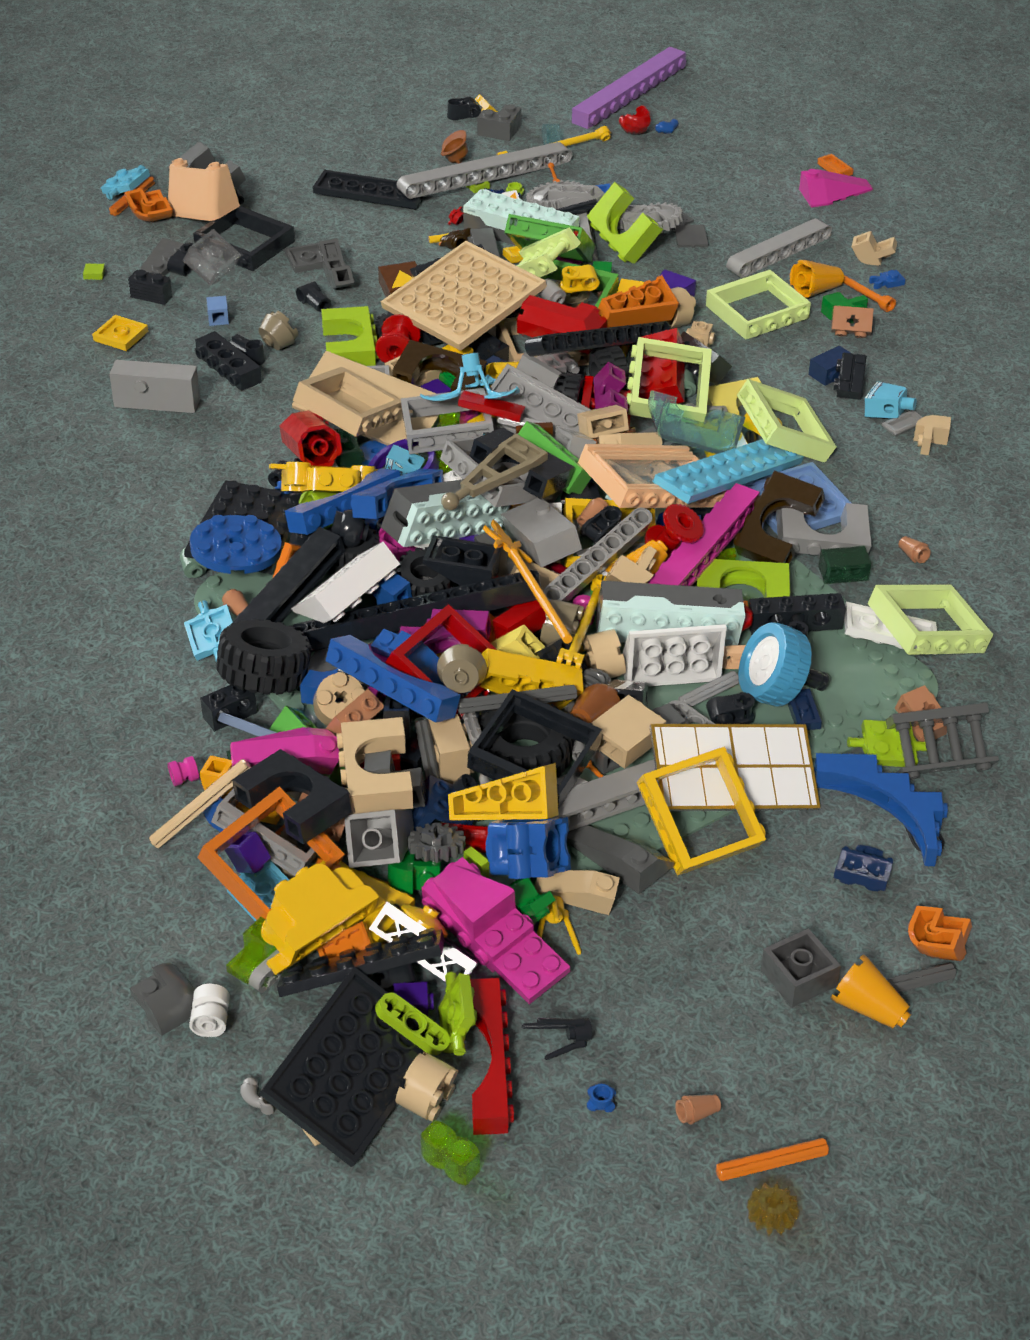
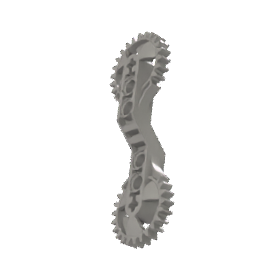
[526,180,683,233]

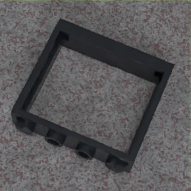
[193,206,295,271]
[467,689,602,809]

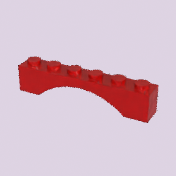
[470,978,514,1135]

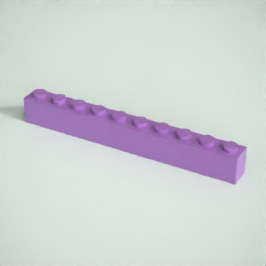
[572,47,686,129]

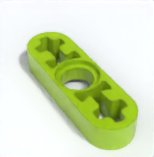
[375,993,450,1056]

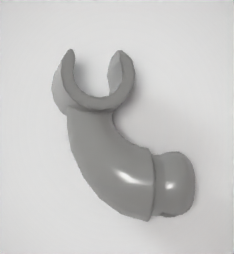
[240,1077,274,1115]

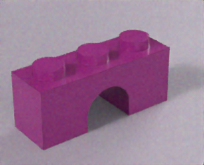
[594,362,628,412]

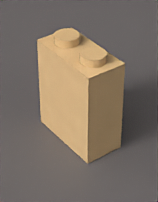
[592,695,666,769]

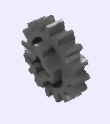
[408,822,465,863]

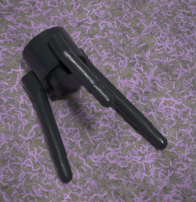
[522,1018,592,1060]

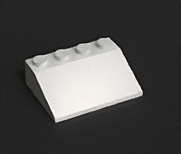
[291,542,400,623]
[623,624,726,686]

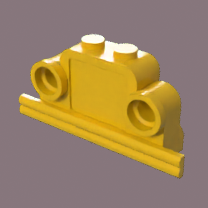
[269,462,378,493]
[261,864,386,975]

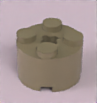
[540,599,584,646]

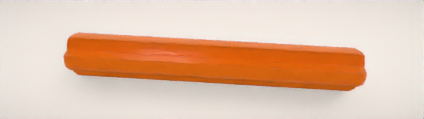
[109,176,155,216]
[716,1138,829,1181]

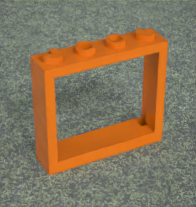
[197,786,345,925]

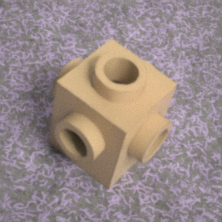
[686,321,715,348]

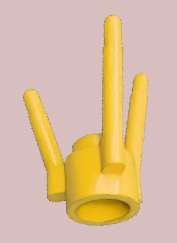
[537,895,582,955]

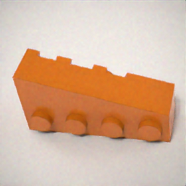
[598,275,679,328]

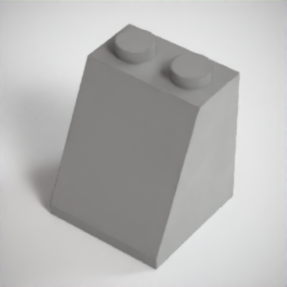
[344,810,414,868]

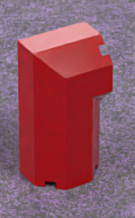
[517,295,607,354]
[279,410,342,467]

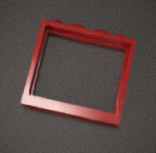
[385,604,497,720]

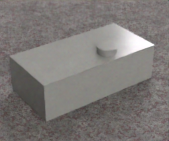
[109,360,200,413]
[501,498,582,567]

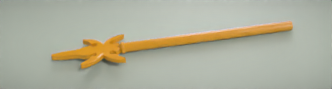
[483,519,573,644]

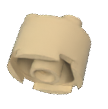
[666,287,696,329]
[582,629,626,678]
[313,672,364,726]
[396,1052,458,1122]

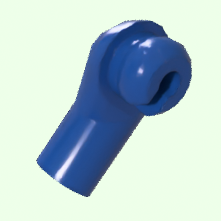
[655,119,679,133]

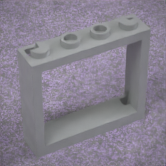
[401,388,494,454]
[440,436,554,507]
[211,788,318,876]

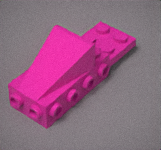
[422,857,570,1005]

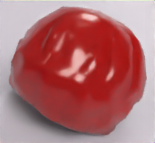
[619,105,651,135]

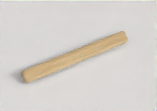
[149,759,251,848]

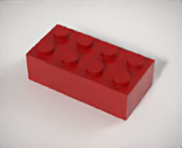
[638,328,685,404]

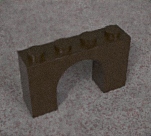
[392,340,487,392]
[734,470,825,565]

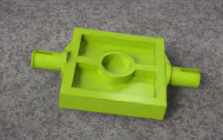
[847,720,927,767]
[438,972,477,1056]

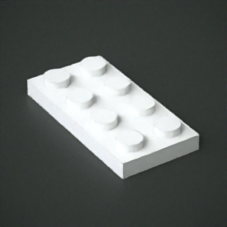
[844,602,937,655]

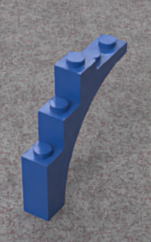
[814,753,947,866]

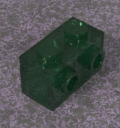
[334,428,365,468]
[818,546,872,584]

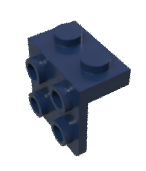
[412,775,473,831]

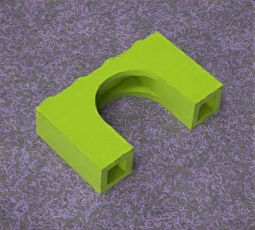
[587,182,663,264]
[321,306,379,366]
[696,559,790,598]

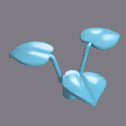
[420,353,520,401]

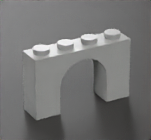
[776,503,871,559]

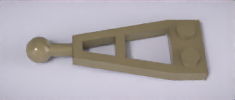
[441,433,548,511]

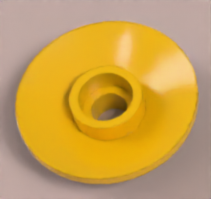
[401,905,448,938]

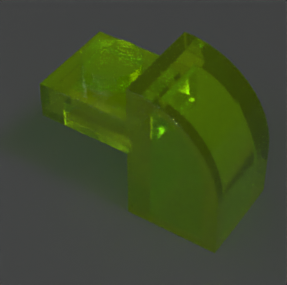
[226,917,277,985]

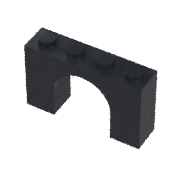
[469,427,575,499]
[232,749,352,845]

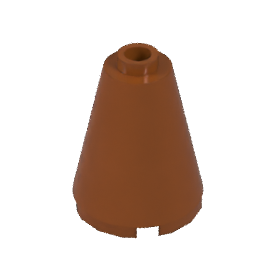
[570,683,621,723]

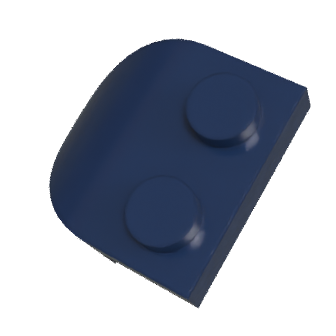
[833,845,893,891]

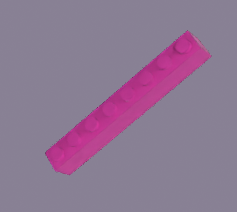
[648,483,760,586]

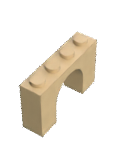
[337,717,413,814]

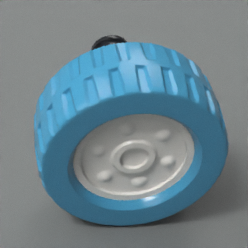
[738,622,830,707]

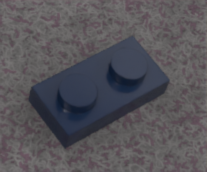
[787,688,822,730]

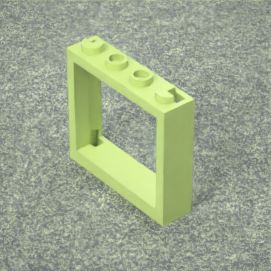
[706,270,811,340]
[627,337,712,427]
[737,379,836,462]
[868,585,993,655]

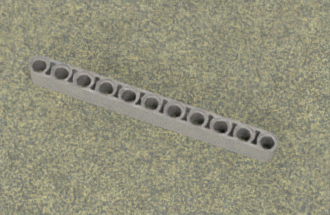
[397,142,572,198]

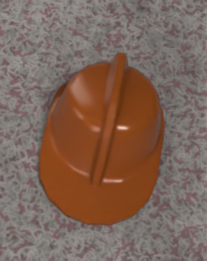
[441,130,468,164]

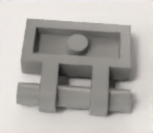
[535,353,579,374]

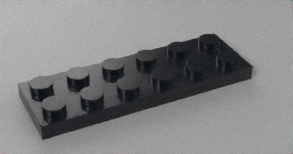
[313,169,423,209]
[277,928,445,997]

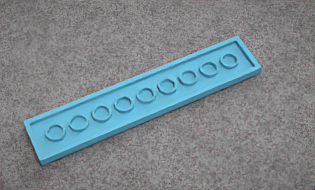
[653,439,804,504]

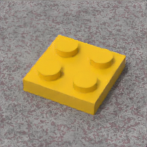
[92,315,148,351]

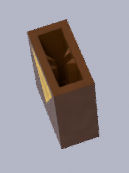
[378,261,417,297]

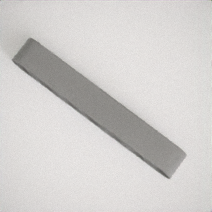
[726,218,832,278]
[543,507,652,602]

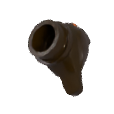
[439,228,471,249]

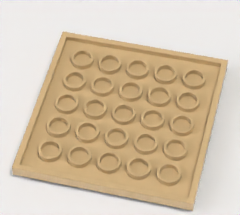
[381,241,547,351]

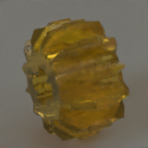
[747,1182,799,1236]

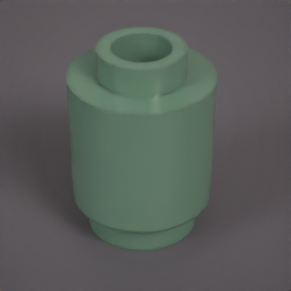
[684,369,696,397]
[180,547,206,578]

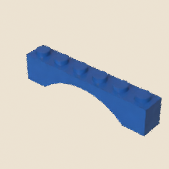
[285,468,400,535]
[351,469,443,519]
[326,635,461,723]

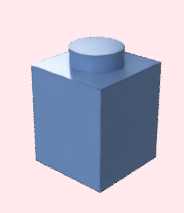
[206,296,229,326]

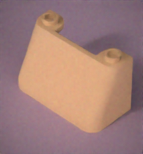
[168,158,240,221]

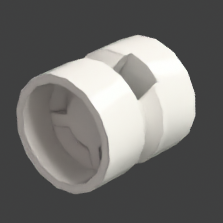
[189,984,230,1037]

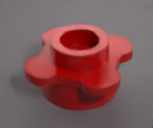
[448,206,464,226]

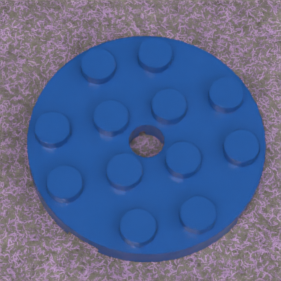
[190,515,281,574]

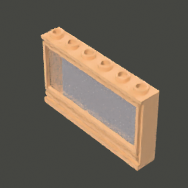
[578,444,730,508]

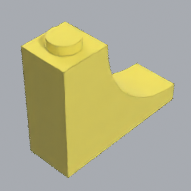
[707,377,761,424]
[491,625,545,659]

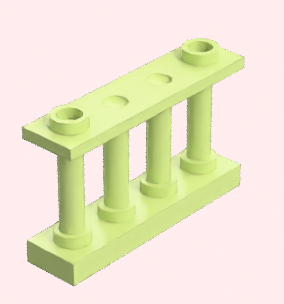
[516,227,581,277]

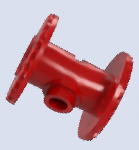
[375,314,421,363]
[644,504,704,562]

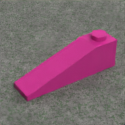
[799,169,873,207]
[230,727,339,775]

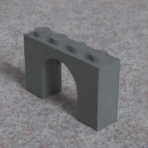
[167,142,246,189]

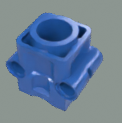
[486,817,571,879]

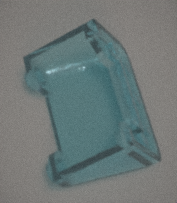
[648,390,745,454]

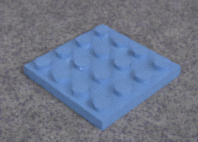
[743,462,852,534]

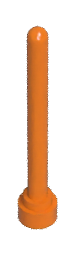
[843,275,896,312]

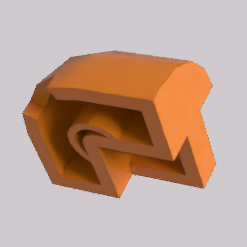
[125,188,172,222]
[908,906,972,961]

